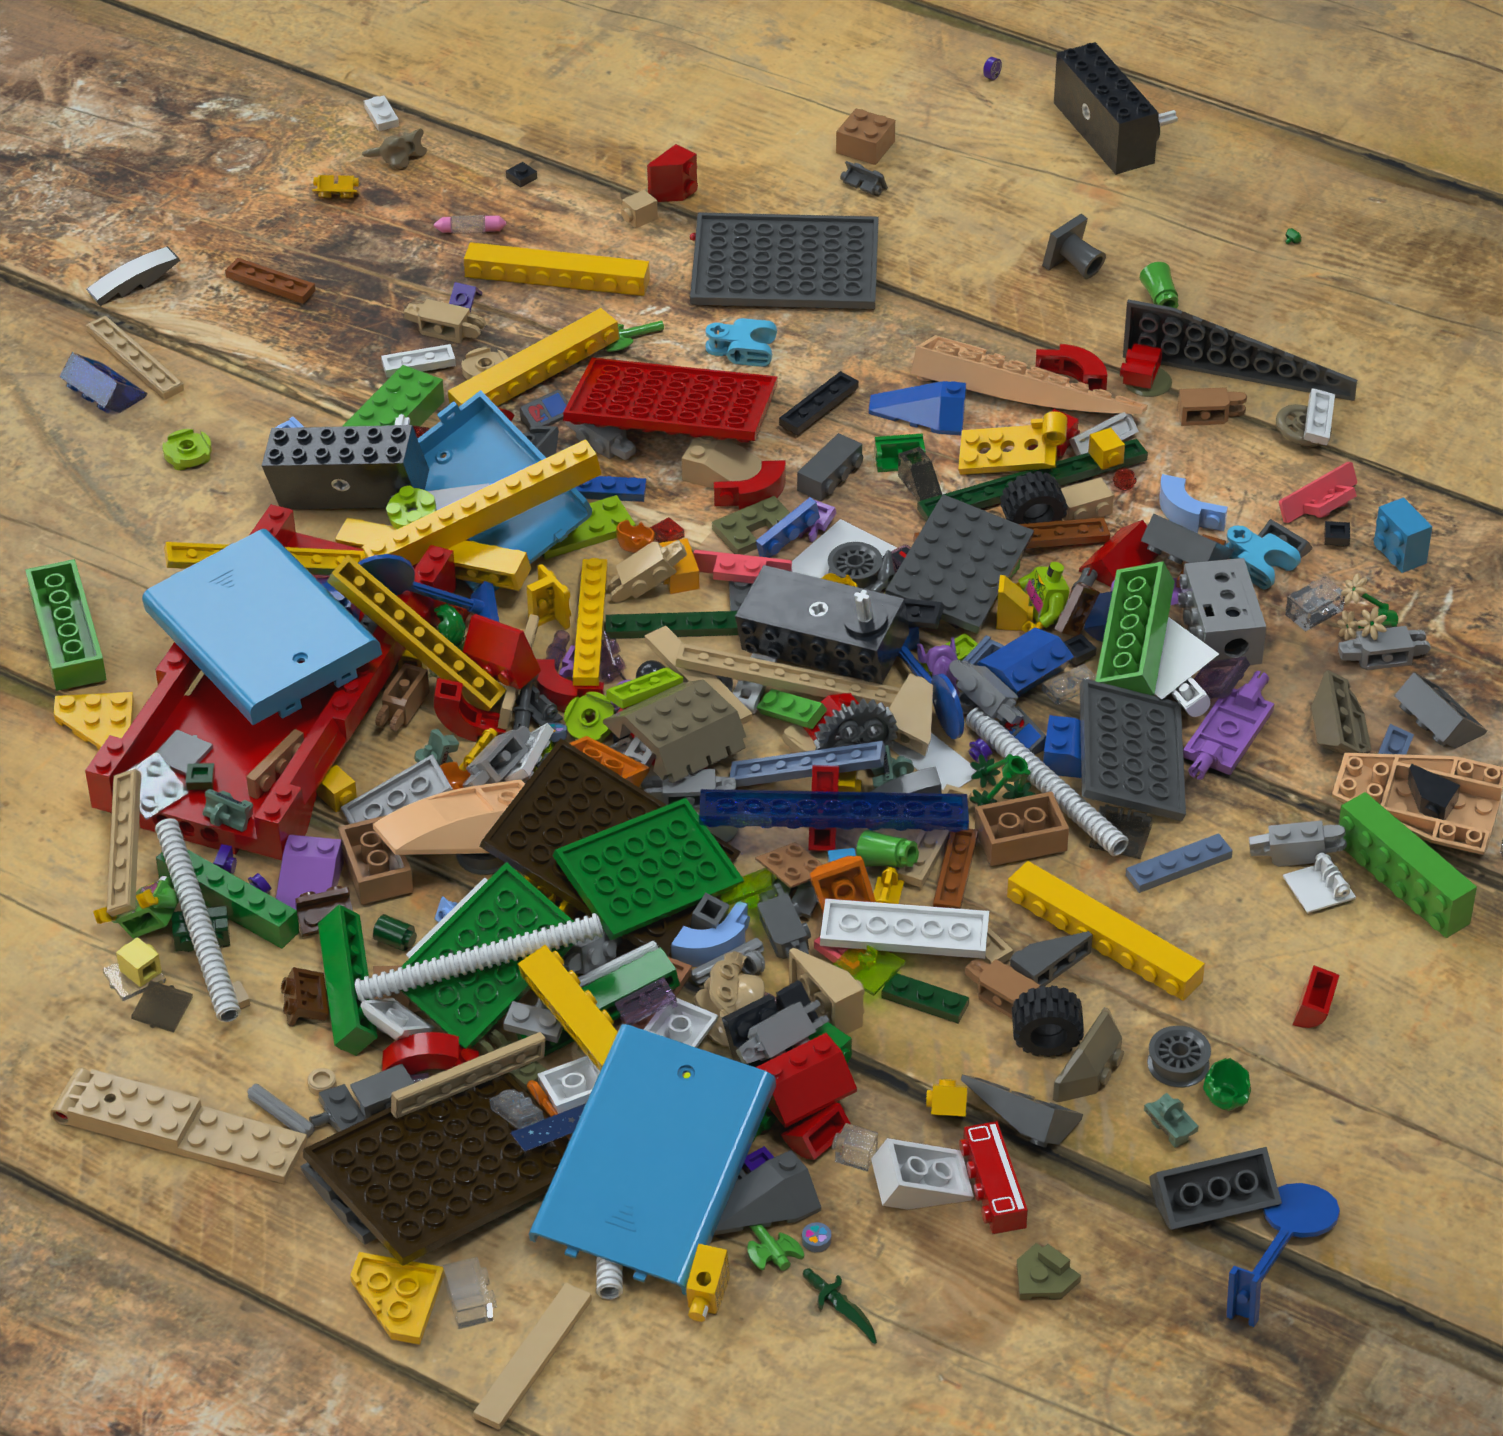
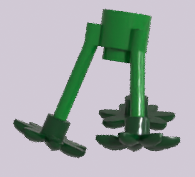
[969,754,1036,806]

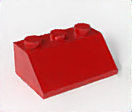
[462,614,541,690]
[755,1033,857,1128]

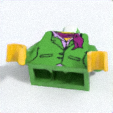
[93,876,179,938]

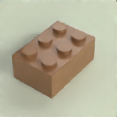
[975,791,1069,866]
[338,815,413,905]

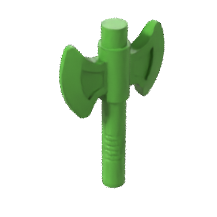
[606,320,664,352]
[747,1224,804,1271]

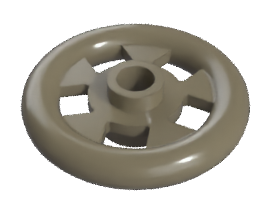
[1276,404,1332,446]

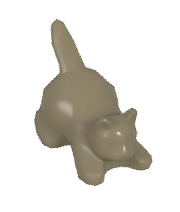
[362,128,427,169]

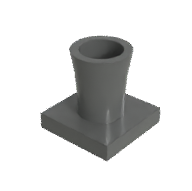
[1042,213,1106,279]

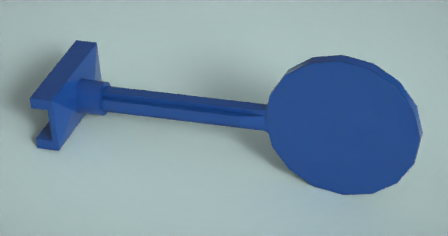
[358,554,499,622]
[897,626,964,739]
[1226,1183,1340,1327]

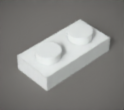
[364,96,399,131]

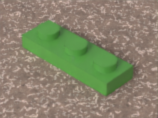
[756,688,827,729]

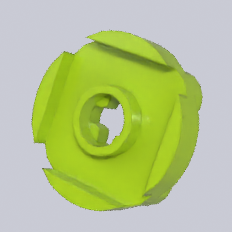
[162,429,212,471]
[386,486,437,529]
[564,692,616,743]

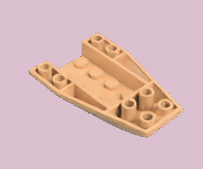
[1332,753,1503,855]
[373,779,525,855]

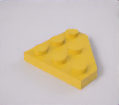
[54,692,134,751]
[350,1252,445,1345]

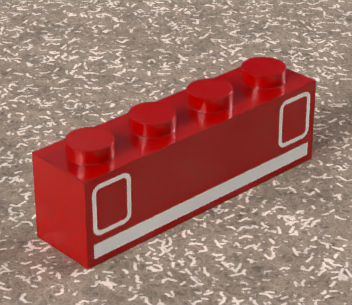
[959,1121,1028,1234]

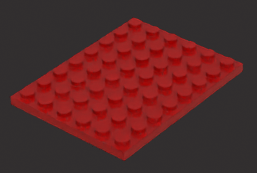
[563,357,778,442]

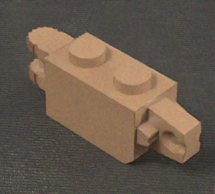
[965,958,1040,1019]

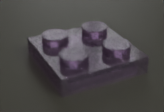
[1194,656,1250,699]

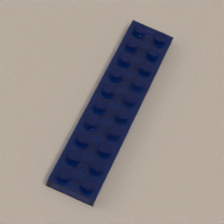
[699,789,969,832]

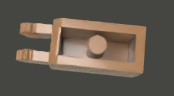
[1178,387,1247,426]
[375,663,430,731]

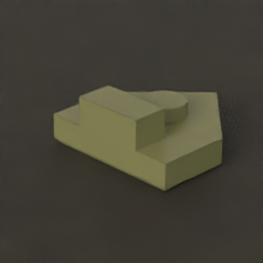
[1016,1243,1081,1300]

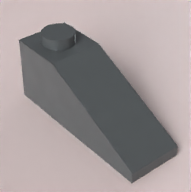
[1010,931,1092,986]

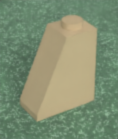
[889,673,933,756]

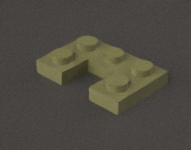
[712,496,790,555]

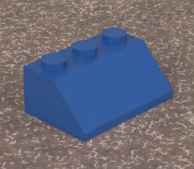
[977,627,1074,697]

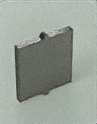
[131,980,193,1033]

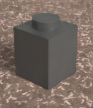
[690,893,729,930]

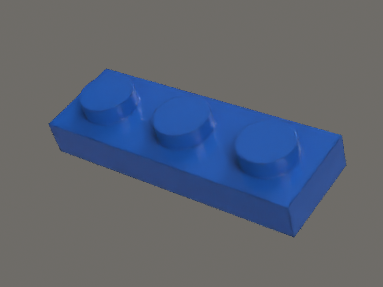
[575,476,647,502]
[756,497,820,558]

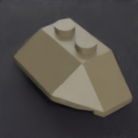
[1311,670,1371,754]
[1053,1007,1124,1102]

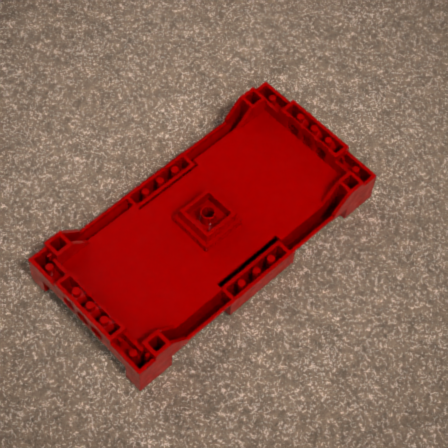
[85,504,456,861]

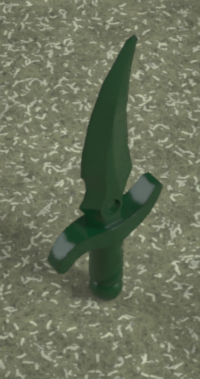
[802,1268,877,1344]

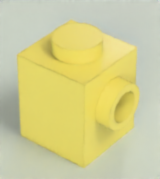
[116,937,162,987]

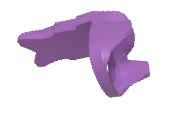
[917,637,960,694]

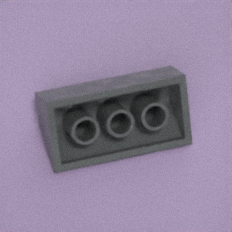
[1149,1147,1282,1230]

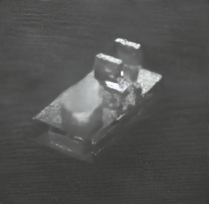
[489,1089,544,1129]

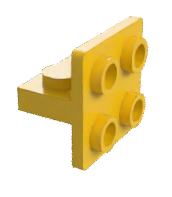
[526,564,572,629]

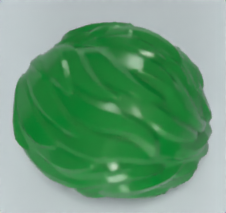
[434,603,466,646]
[1203,1058,1251,1111]

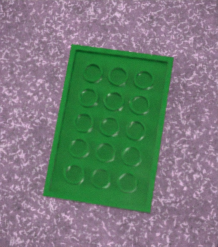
[553,798,744,940]
[397,862,578,1049]

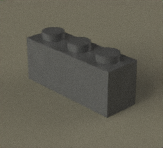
[797,433,864,501]

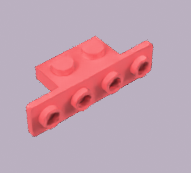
[1279,462,1357,523]
[693,550,792,584]

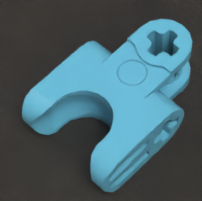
[705,318,777,367]
[1226,525,1301,590]

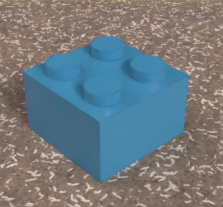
[1374,497,1432,573]

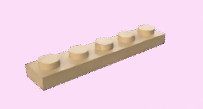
[897,784,971,888]

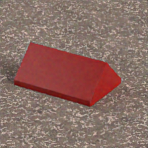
[1079,520,1159,587]

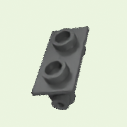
[840,161,888,195]
[516,684,563,726]

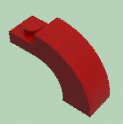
[1035,344,1108,391]
[714,460,786,510]
[533,659,605,713]
[434,678,506,742]
[808,765,839,851]
[382,1032,479,1077]

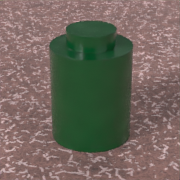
[373,914,417,951]

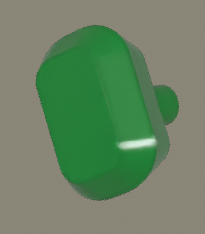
[1285,228,1302,244]

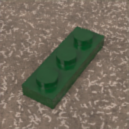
[882,972,969,1024]

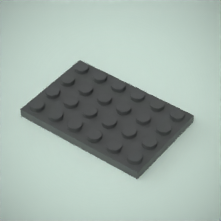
[885,494,1034,634]
[1080,678,1186,821]

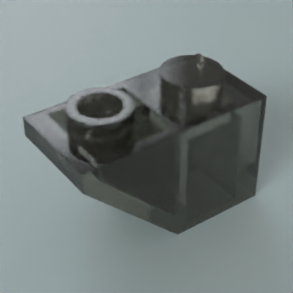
[898,447,942,501]

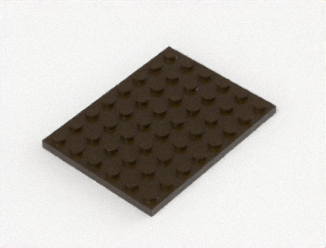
[479,738,741,957]
[303,1073,570,1266]

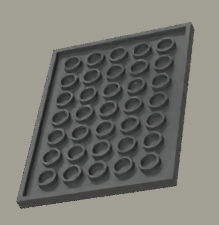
[690,212,879,309]

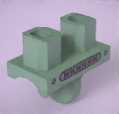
[414,729,459,766]
[872,745,914,789]
[203,789,253,832]
[1144,1093,1199,1147]

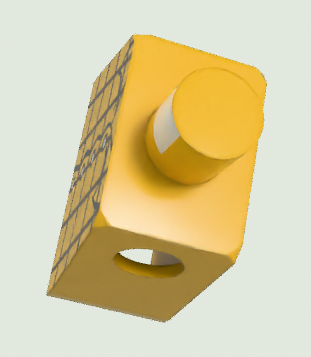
[686,1243,730,1322]

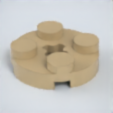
[462,347,508,380]

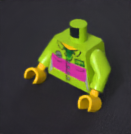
[1016,562,1070,633]

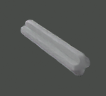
[690,938,764,985]
[247,1084,314,1138]

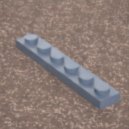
[729,741,886,787]

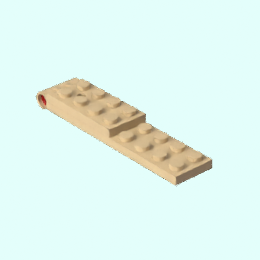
[50,1068,307,1184]

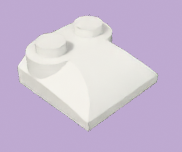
[643,995,718,1048]
[360,998,434,1040]
[537,1056,600,1114]

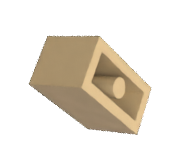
[1061,477,1114,521]

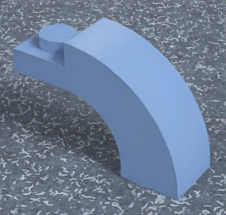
[1159,474,1228,533]
[671,901,750,967]

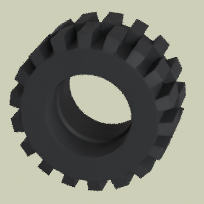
[1000,471,1068,524]
[1012,985,1084,1057]

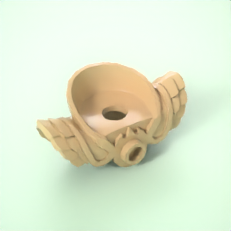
[694,951,765,1048]

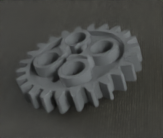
[814,699,898,750]

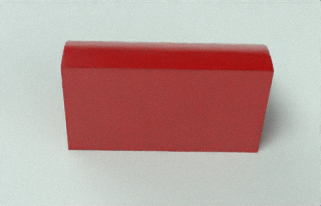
[1292,965,1340,1028]
[781,1103,852,1160]

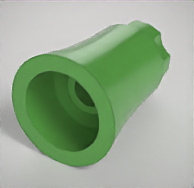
[1139,262,1179,309]
[856,830,919,868]

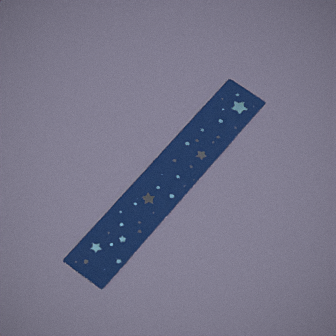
[511,1103,586,1151]

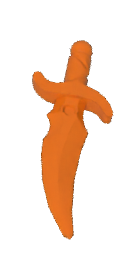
[527,1080,572,1140]

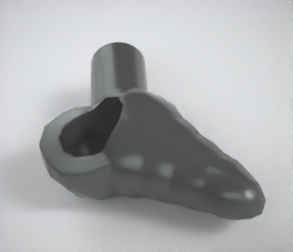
[869,550,896,593]

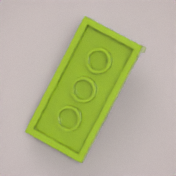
[542,495,636,559]

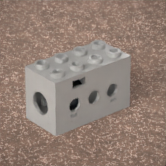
[1178,558,1266,670]

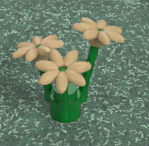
[1337,573,1398,641]

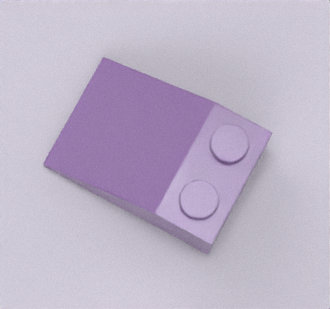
[276,835,344,910]

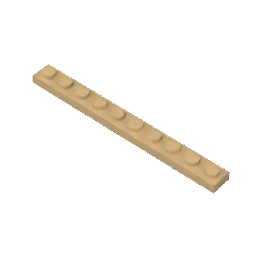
[675,643,901,707]

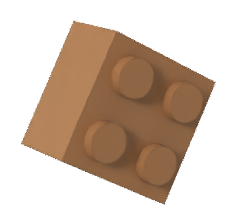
[836,108,896,165]

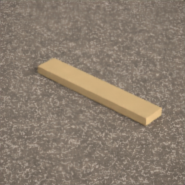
[86,316,184,400]
[498,614,539,729]
[645,626,752,725]
[107,768,141,917]
[391,1032,546,1118]
[473,1283,592,1430]

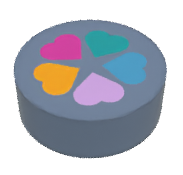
[548,723,567,742]
[802,1222,831,1252]

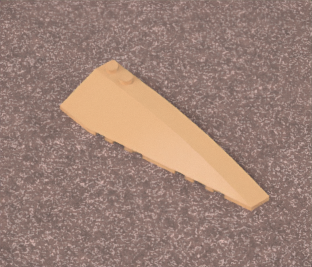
[910,335,1148,414]

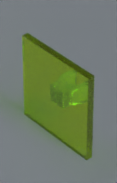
[721,868,773,909]
[832,945,906,996]

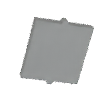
[150,730,213,776]

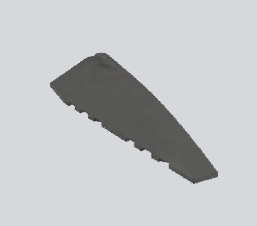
[1123,299,1358,401]

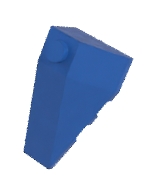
[869,381,966,435]

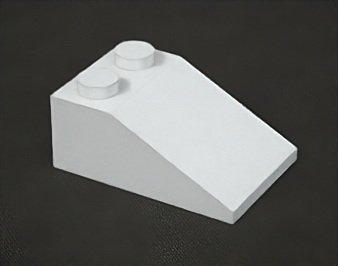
[871,1138,974,1210]

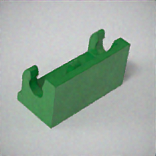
[874,433,926,472]

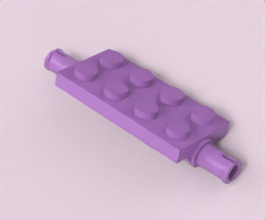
[1183,671,1274,780]

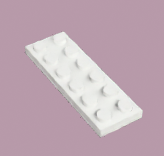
[820,899,989,959]

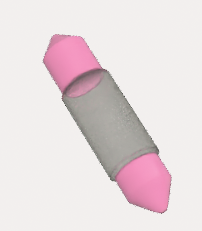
[434,215,506,234]

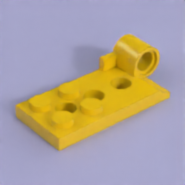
[958,411,1067,475]

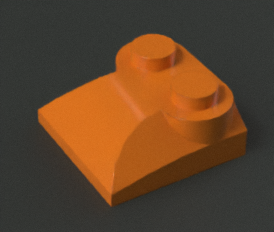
[810,856,876,914]

